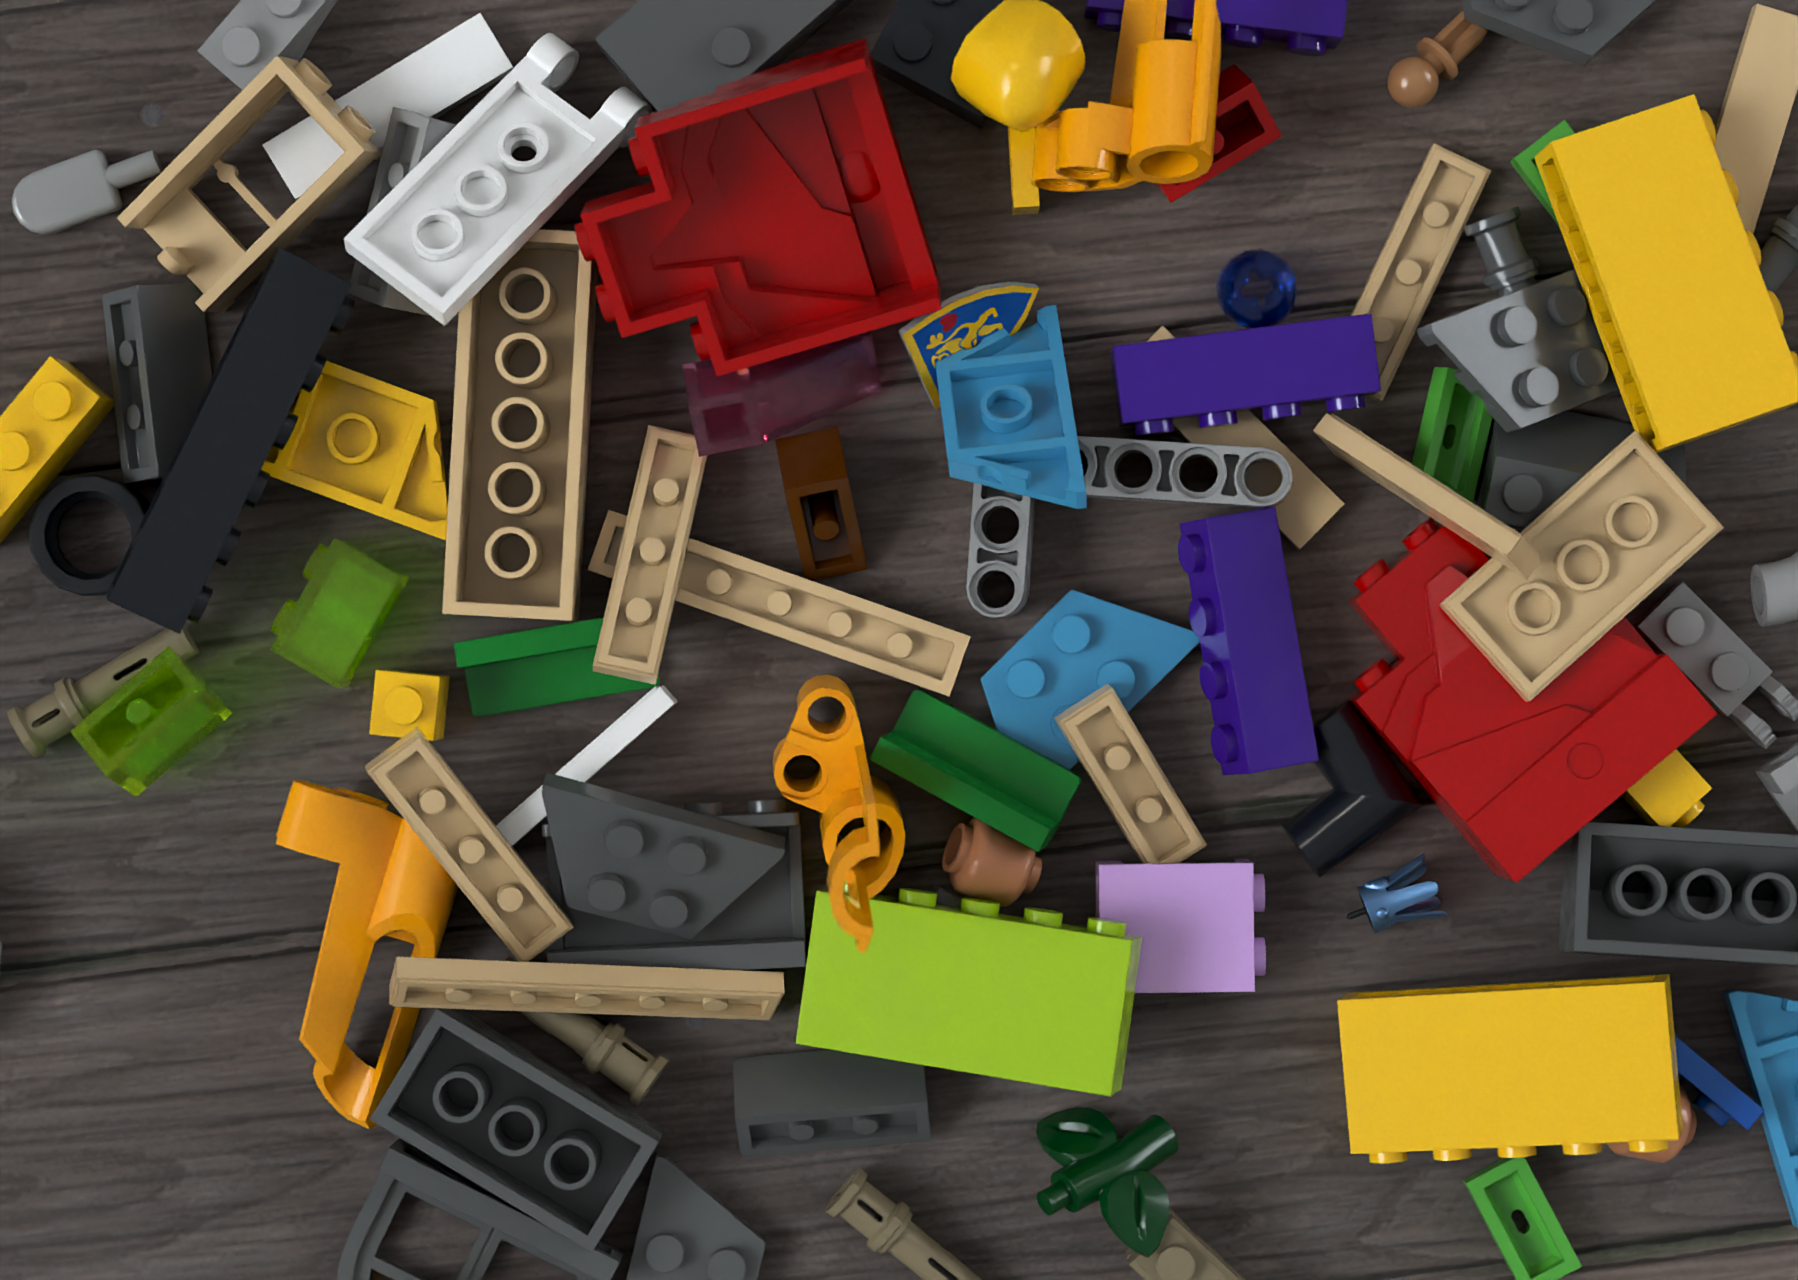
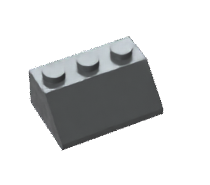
[1474,411,1686,532]

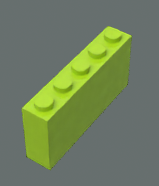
[796,881,1142,1097]

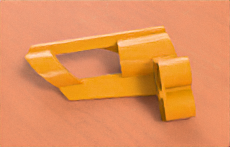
[1031,0,1221,192]
[773,674,906,954]
[276,779,459,1129]

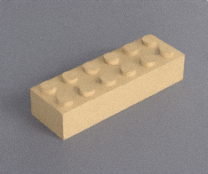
[442,229,598,621]

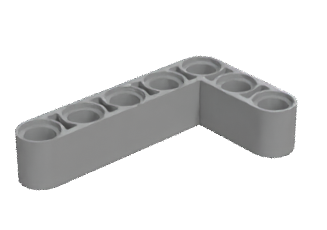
[966,436,1293,619]

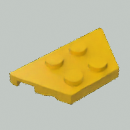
[261,361,448,541]

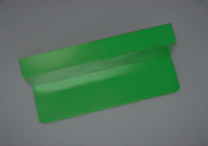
[453,617,660,717]
[869,689,1082,852]

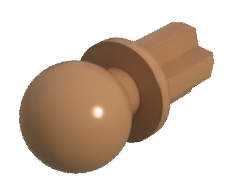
[1387,11,1488,108]

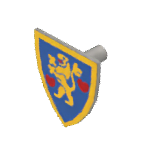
[898,281,1039,409]

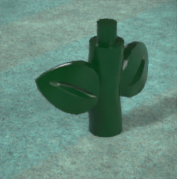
[1036,1107,1178,1258]

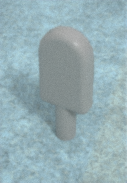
[12,149,163,235]

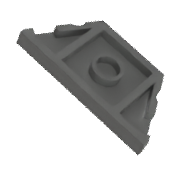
[1462,0,1657,67]
[1416,268,1619,432]
[542,772,785,940]
[626,1153,767,1280]

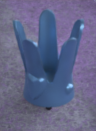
[1347,854,1448,934]

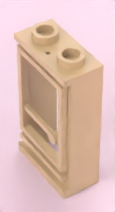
[117,55,383,312]

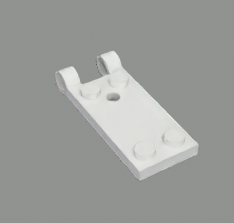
[343,33,652,326]

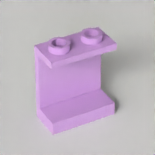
[1095,859,1266,993]

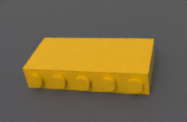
[1534,94,1798,453]
[1337,974,1683,1164]

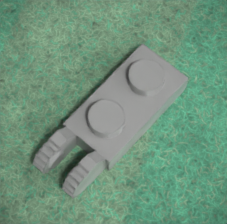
[1633,582,1798,749]

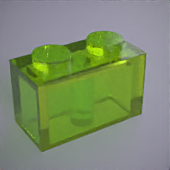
[270,538,410,688]
[70,646,233,797]

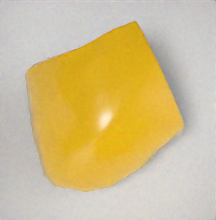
[951,0,1086,132]

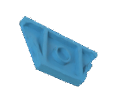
[935,305,1087,509]
[980,589,1200,769]
[1722,989,1798,1229]

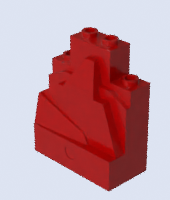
[575,38,942,377]
[1348,517,1717,883]

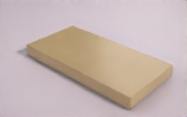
[1439,430,1724,702]

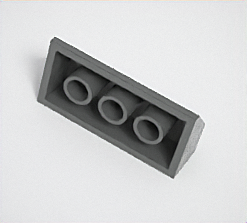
[1559,822,1798,967]

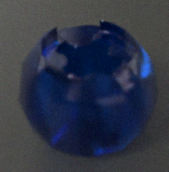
[1216,248,1298,329]

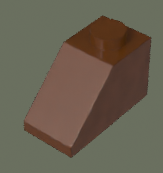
[775,426,868,581]

